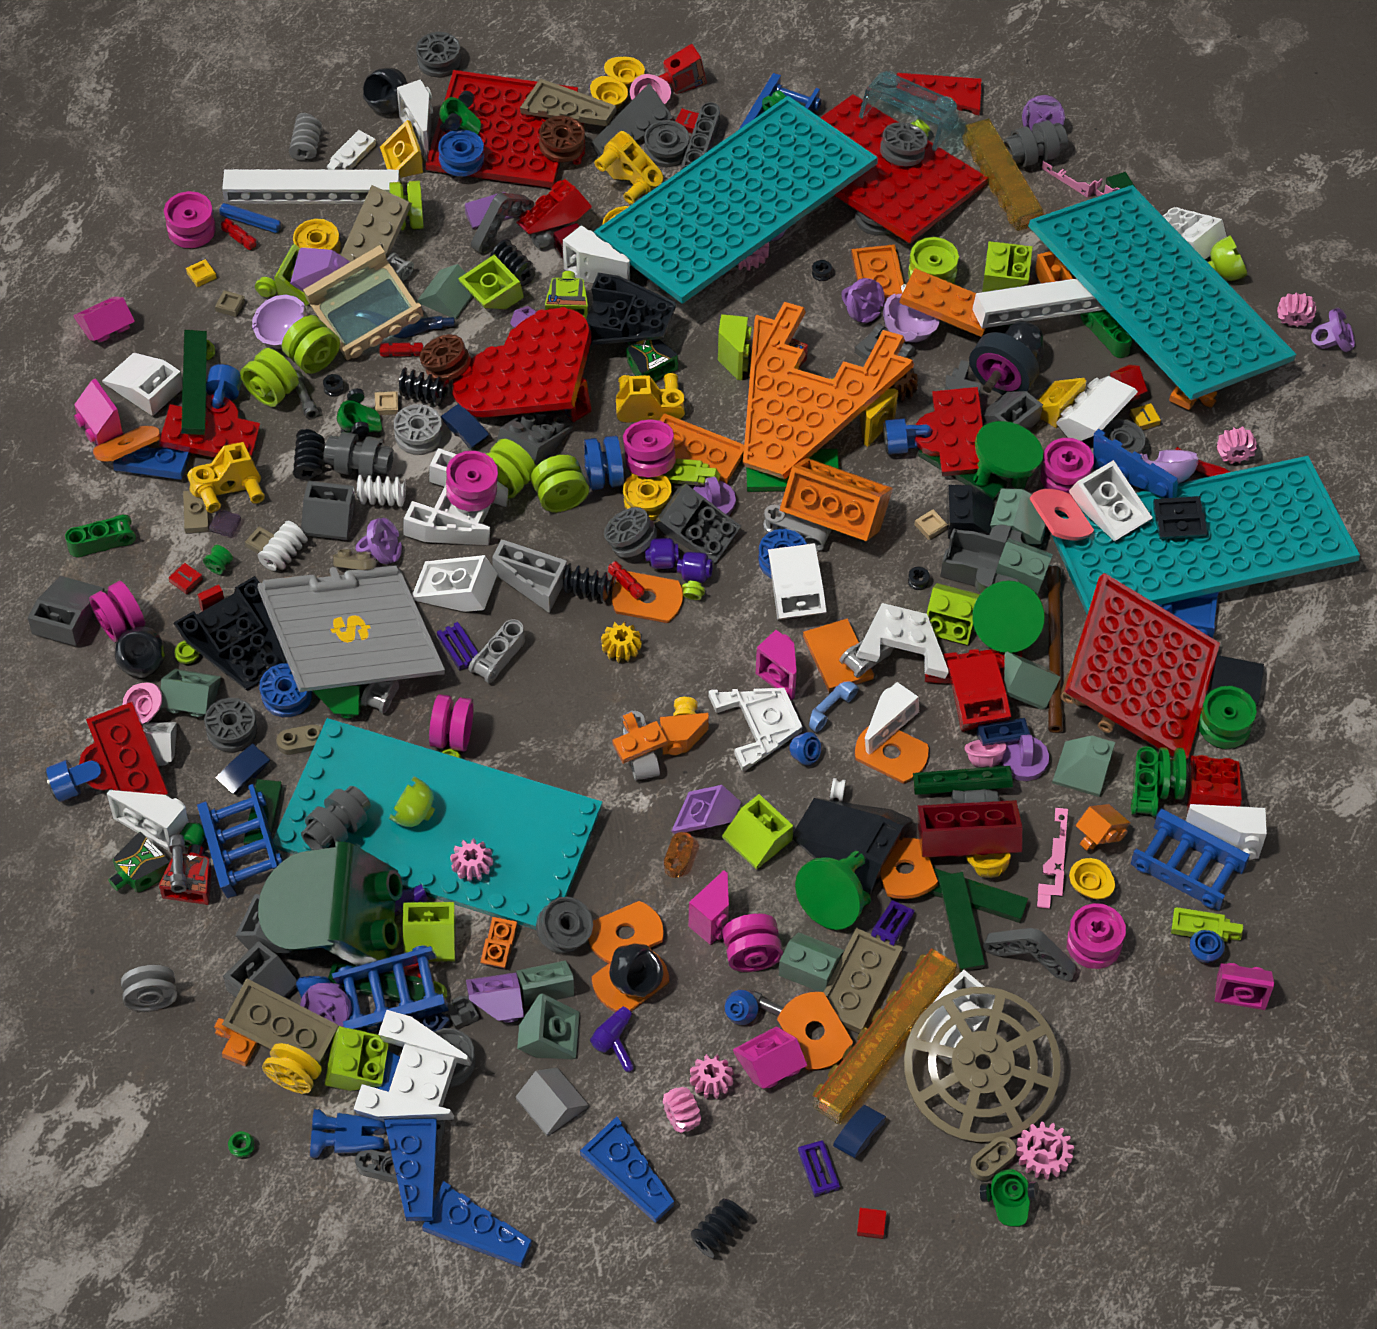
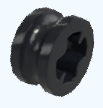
[812,260,832,281]
[323,374,344,397]
[908,566,929,590]

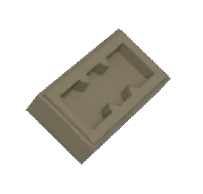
[183,491,209,534]

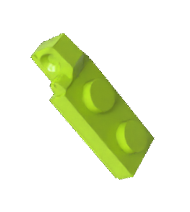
[663,459,721,486]
[1171,907,1243,942]

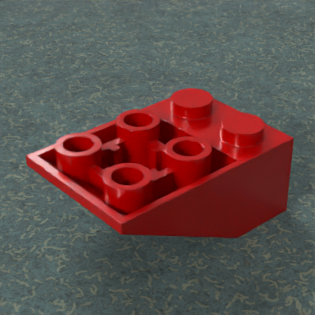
[516,179,592,234]
[947,653,1011,731]
[1187,755,1242,814]

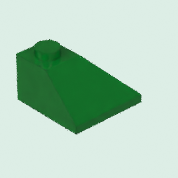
[312,684,364,718]

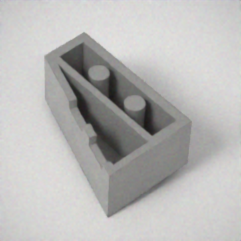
[492,539,567,613]

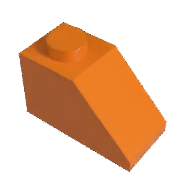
[660,713,709,755]

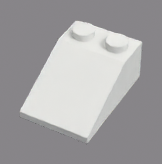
[397,79,433,161]
[1069,460,1152,541]
[412,555,498,612]
[107,790,189,851]
[1186,804,1267,860]

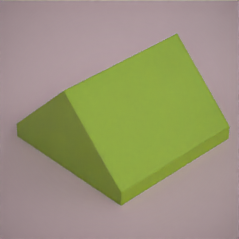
[274,244,309,306]

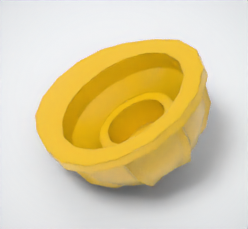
[604,57,645,87]
[590,76,628,109]
[966,853,1011,878]
[1069,858,1115,900]

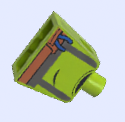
[545,271,588,319]

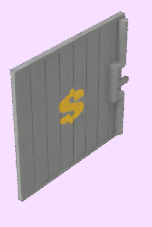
[257,565,445,692]

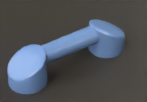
[809,681,859,733]

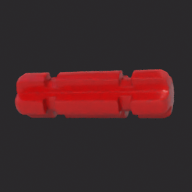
[221,218,257,250]
[379,342,424,356]
[608,561,645,599]

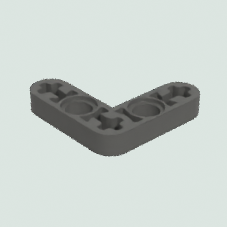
[471,193,534,254]
[983,928,1077,981]
[355,1120,445,1184]

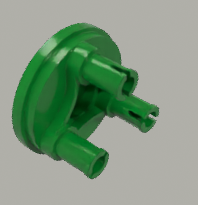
[973,421,1043,489]
[972,580,1045,653]
[795,851,871,930]

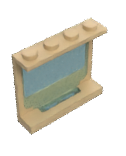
[303,245,424,360]

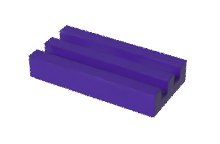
[437,622,478,671]
[871,900,915,946]
[798,1140,840,1198]

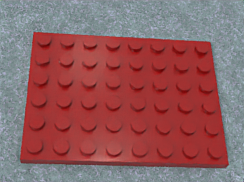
[820,94,989,243]

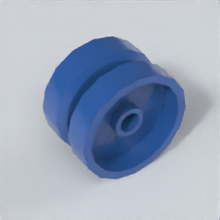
[584,435,624,490]

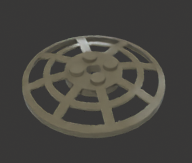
[904,987,1061,1143]

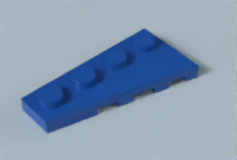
[1093,429,1178,498]
[384,1119,437,1221]

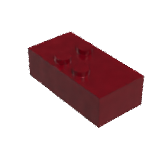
[917,800,1022,857]

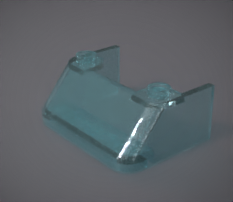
[859,71,959,151]

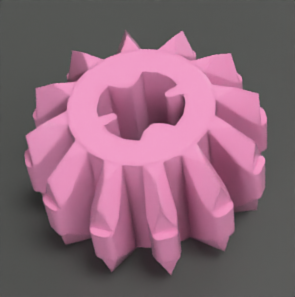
[1277,292,1316,327]
[1217,427,1257,464]
[450,838,493,882]
[690,1054,733,1099]
[663,1087,701,1133]

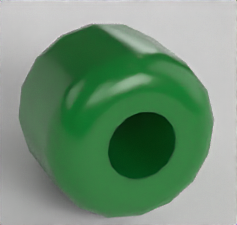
[179,822,206,849]

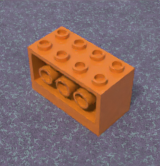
[779,458,893,541]

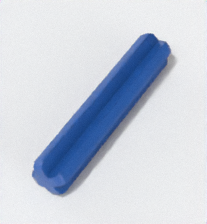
[219,203,281,233]

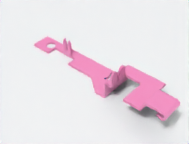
[1042,161,1120,198]
[1037,808,1068,909]

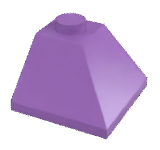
[290,248,350,292]
[671,785,741,834]
[466,973,524,1022]

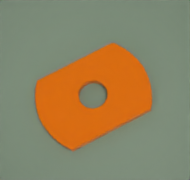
[93,426,161,461]
[612,571,683,623]
[855,726,929,784]
[880,838,938,899]
[588,901,663,964]
[592,951,669,1012]
[777,992,853,1070]

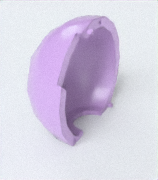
[883,293,939,342]
[252,295,307,349]
[1140,450,1199,484]

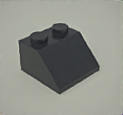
[946,485,994,539]

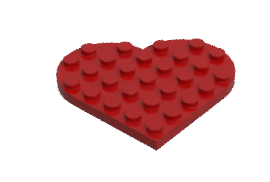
[452,307,592,417]

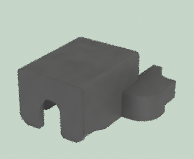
[940,524,1022,593]

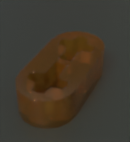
[664,832,694,878]

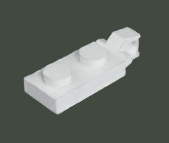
[327,130,376,170]

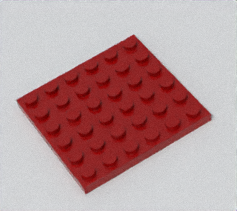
[426,70,578,188]
[1064,573,1220,760]

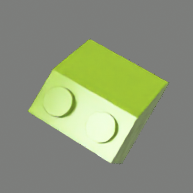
[458,255,524,309]

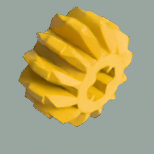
[601,621,642,663]

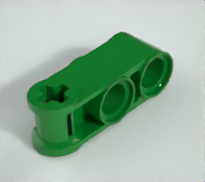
[1080,310,1133,358]
[65,514,136,557]
[1131,746,1159,817]

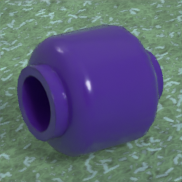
[645,538,679,569]
[677,552,713,583]

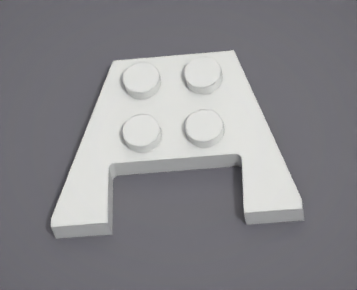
[856,603,948,678]
[709,688,802,772]

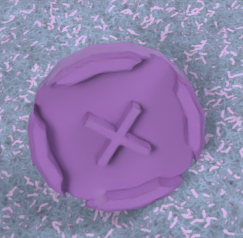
[1022,95,1065,131]
[842,278,884,323]
[1311,308,1355,352]
[693,476,736,516]
[355,518,402,565]
[1000,735,1049,781]
[300,983,352,1031]

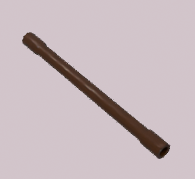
[1047,566,1063,733]

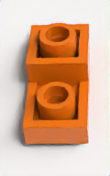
[480,917,518,968]

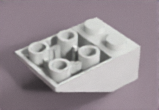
[1163,207,1227,259]
[563,225,630,283]
[102,353,183,416]
[768,543,826,620]
[910,970,995,1065]

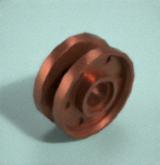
[539,115,585,162]
[419,334,471,382]

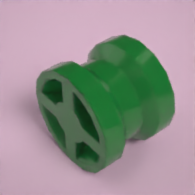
[762,90,786,111]
[203,545,233,575]

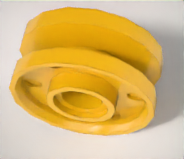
[293,219,341,255]
[623,474,672,520]
[262,1043,321,1094]

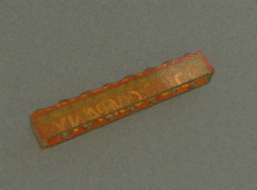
[812,948,957,1125]

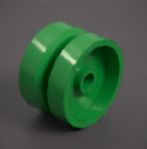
[1198,686,1257,749]

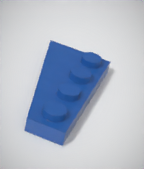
[580,1116,674,1223]
[422,1181,532,1267]

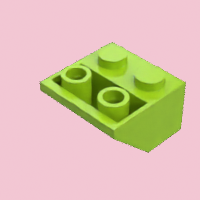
[982,241,1033,292]
[718,314,752,380]
[926,583,980,645]
[722,794,793,870]
[403,902,456,962]
[325,1026,388,1091]

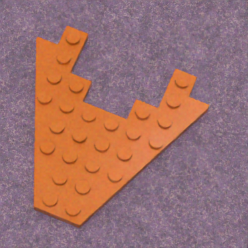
[743,302,914,479]

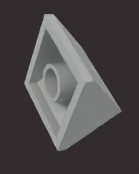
[516,1068,589,1136]

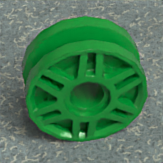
[1157,747,1186,800]

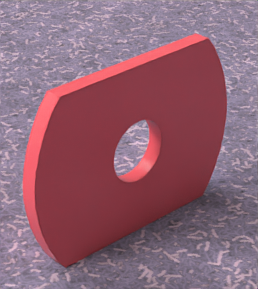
[1029,489,1094,541]

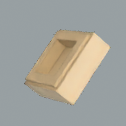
[375,391,399,415]
[914,509,948,540]

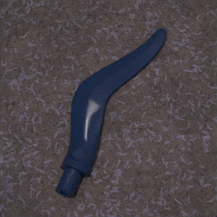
[354,311,455,338]

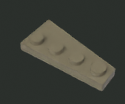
[520,78,616,126]

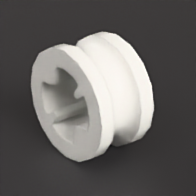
[830,778,846,802]

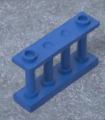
[739,73,822,129]
[197,784,283,898]
[1131,808,1250,911]
[332,945,449,1033]

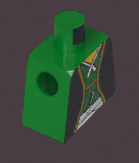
[627,339,678,381]
[108,831,170,892]

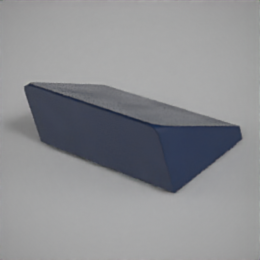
[977,718,1030,746]

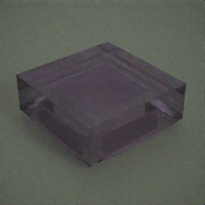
[209,509,241,538]

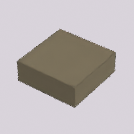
[215,290,245,317]
[245,526,274,554]

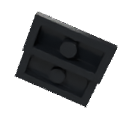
[1153,496,1207,539]
[1211,655,1264,706]

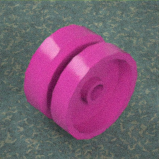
[164,191,216,248]
[623,420,676,477]
[1040,438,1094,496]
[446,451,498,512]
[89,581,145,642]
[429,694,474,752]
[1067,903,1126,969]
[722,914,783,972]

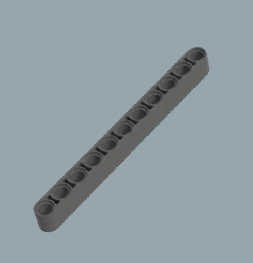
[647,102,720,291]

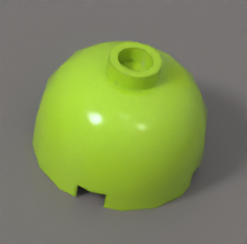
[1208,235,1248,281]
[389,776,435,827]

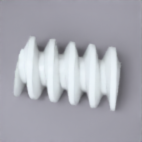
[357,475,406,507]
[258,521,308,571]

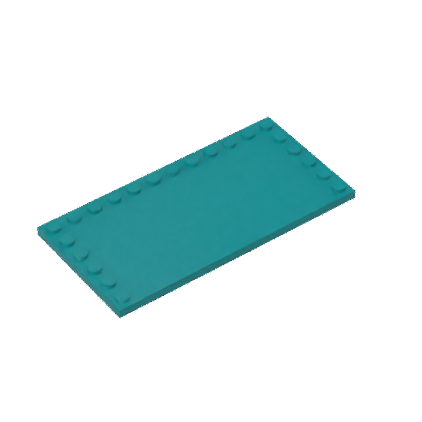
[594,96,878,304]
[1028,185,1297,400]
[1049,456,1360,615]
[273,718,603,930]

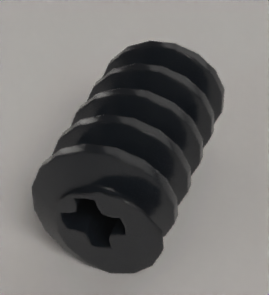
[490,239,535,287]
[399,367,449,406]
[293,429,325,480]
[563,563,615,603]
[691,1198,749,1258]

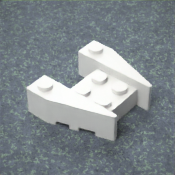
[404,448,508,545]
[354,1010,471,1122]

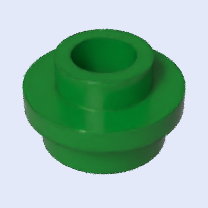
[228,1131,255,1158]

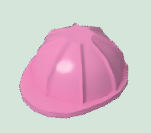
[630,74,671,104]
[122,683,163,724]
[965,740,1006,768]

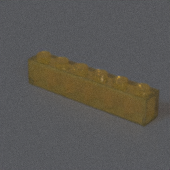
[962,118,1043,231]

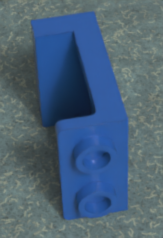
[1169,592,1219,638]

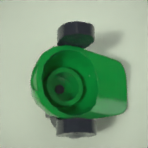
[439,91,481,135]
[337,388,382,438]
[980,1169,1039,1226]

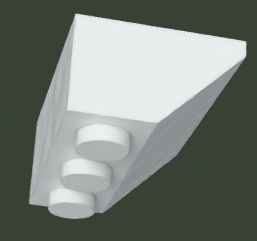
[1056,376,1138,441]
[142,722,177,766]

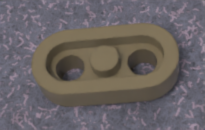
[333,549,377,570]
[276,725,322,755]
[970,1136,1016,1181]

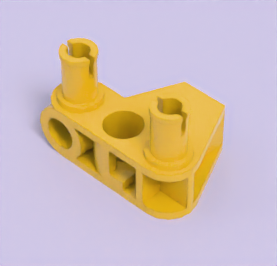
[594,131,664,205]
[615,373,685,423]
[187,442,265,513]

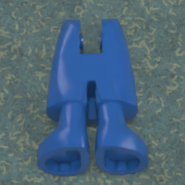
[310,1109,386,1158]

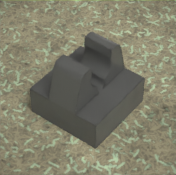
[446,995,479,1030]

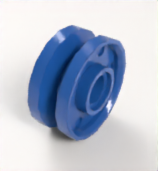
[438,130,484,176]
[758,529,807,579]
[259,663,312,717]

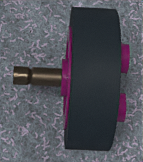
[969,332,1039,395]

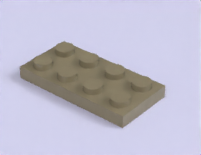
[340,185,412,262]
[824,928,903,1034]
[222,978,339,1064]

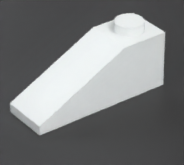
[865,682,919,755]

